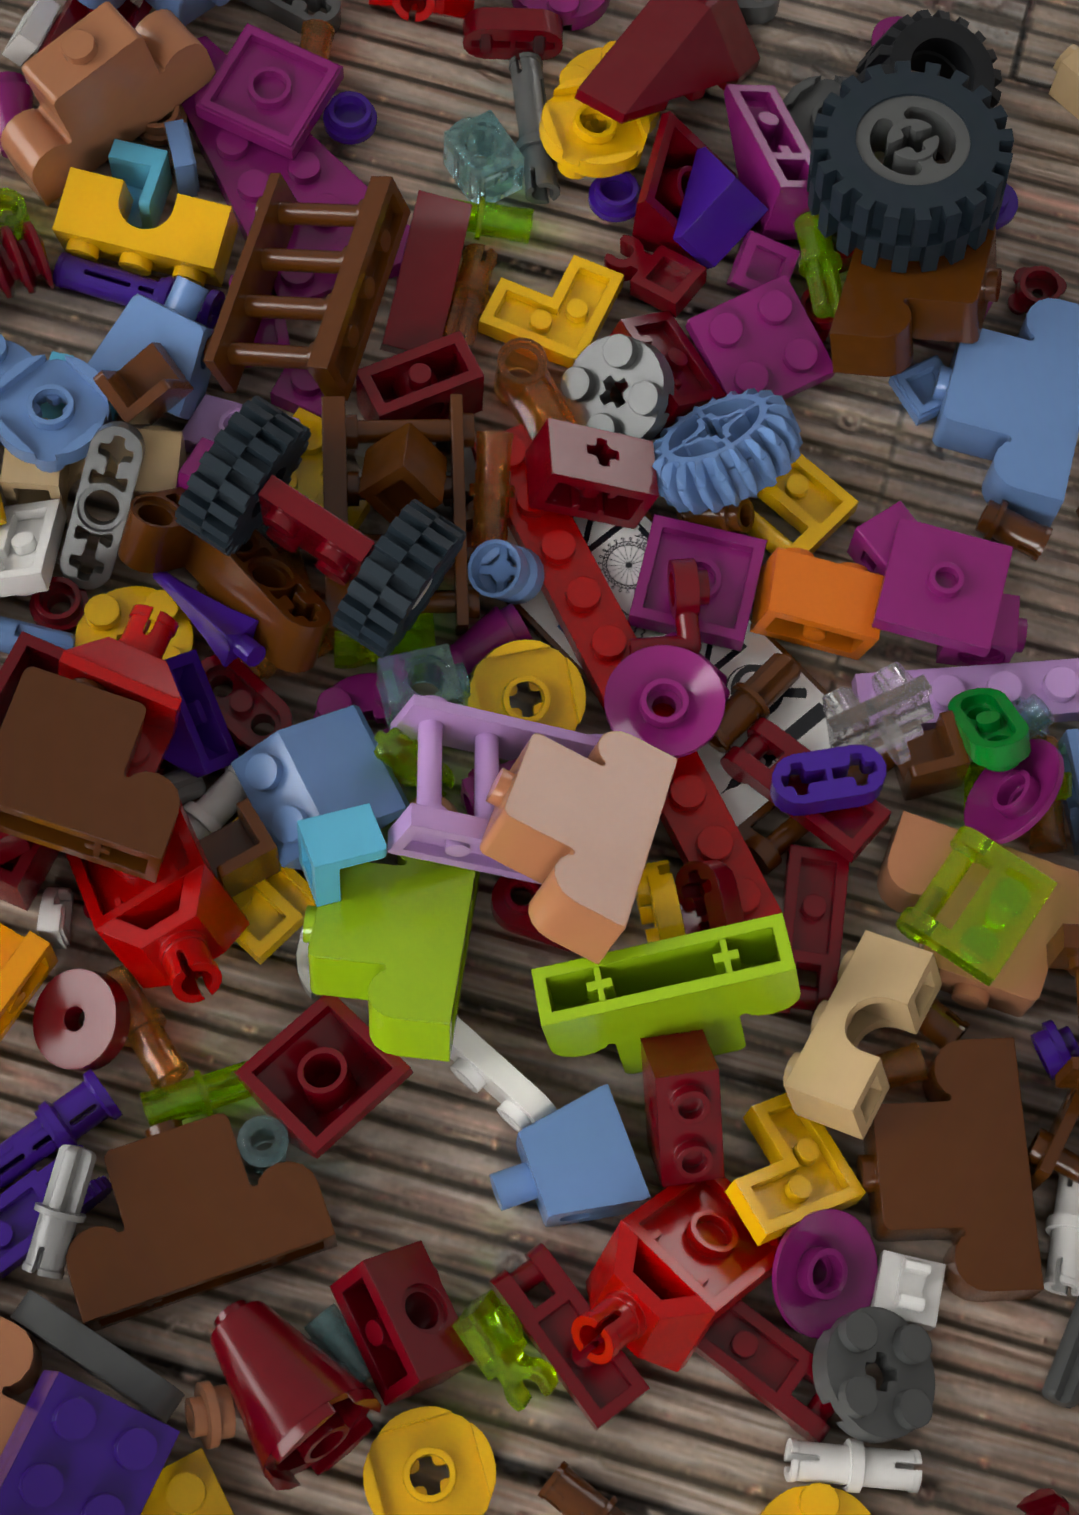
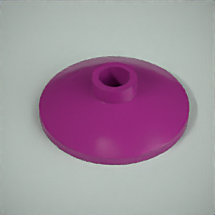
[604,645,725,758]
[964,739,1064,846]
[772,1209,878,1339]

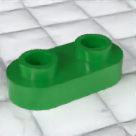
[948,688,1031,772]

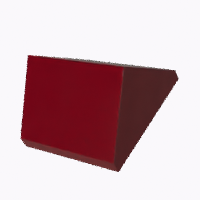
[632,111,736,264]
[234,995,413,1159]

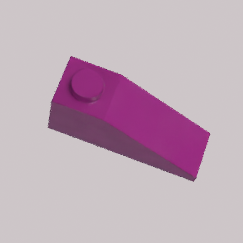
[724,84,819,241]

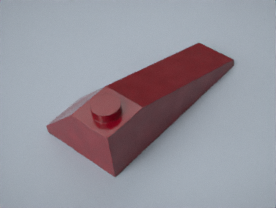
[575,0,760,124]

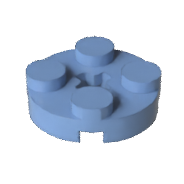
[0,354,113,473]

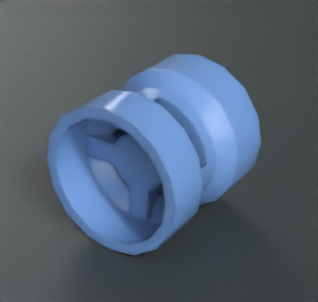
[467,539,545,605]

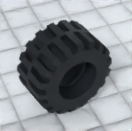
[855,9,1002,161]

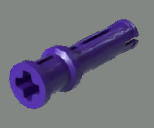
[53,252,225,330]
[0,1069,123,1190]

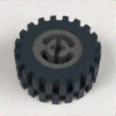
[806,61,1014,273]

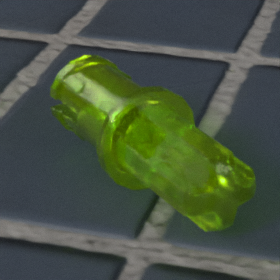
[454,196,534,244]
[794,212,842,319]
[374,727,455,797]
[139,1060,252,1128]

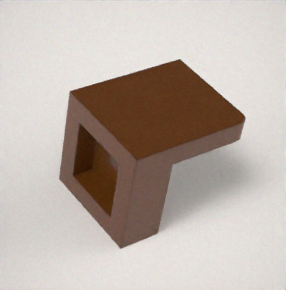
[93,342,194,425]
[358,422,448,523]
[888,710,970,801]
[199,798,281,897]

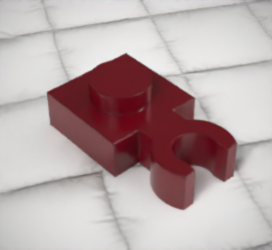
[604,235,707,318]

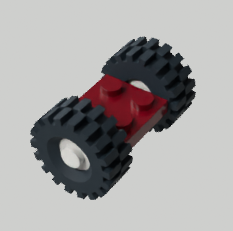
[175,396,467,659]

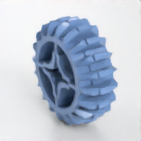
[652,388,803,515]

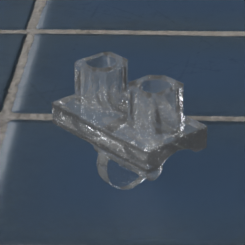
[822,662,934,765]

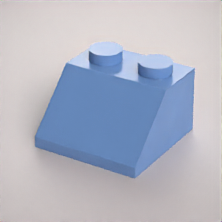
[231,705,410,870]

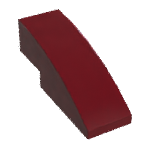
[380,190,472,354]

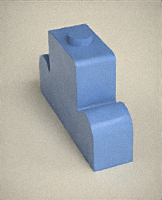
[932,298,1079,527]

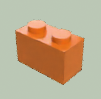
[750,547,884,660]

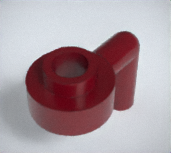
[629,558,710,654]

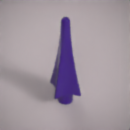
[152,571,266,667]

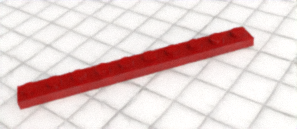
[471,424,783,921]

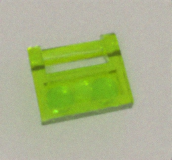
[895,826,1058,987]

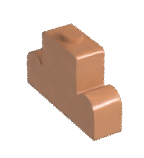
[0,2,216,206]
[479,731,678,964]
[877,810,1079,1017]

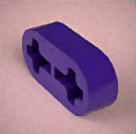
[770,745,887,816]

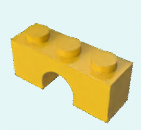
[52,167,239,287]

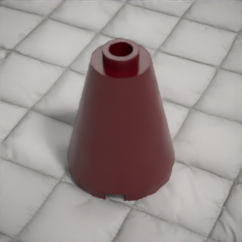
[210,1300,382,1490]

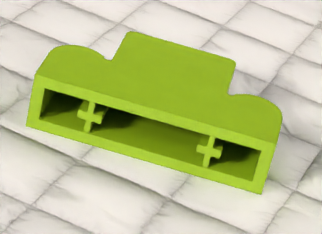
[303,855,481,1062]
[531,913,801,1074]

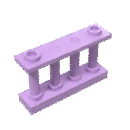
[387,694,603,884]

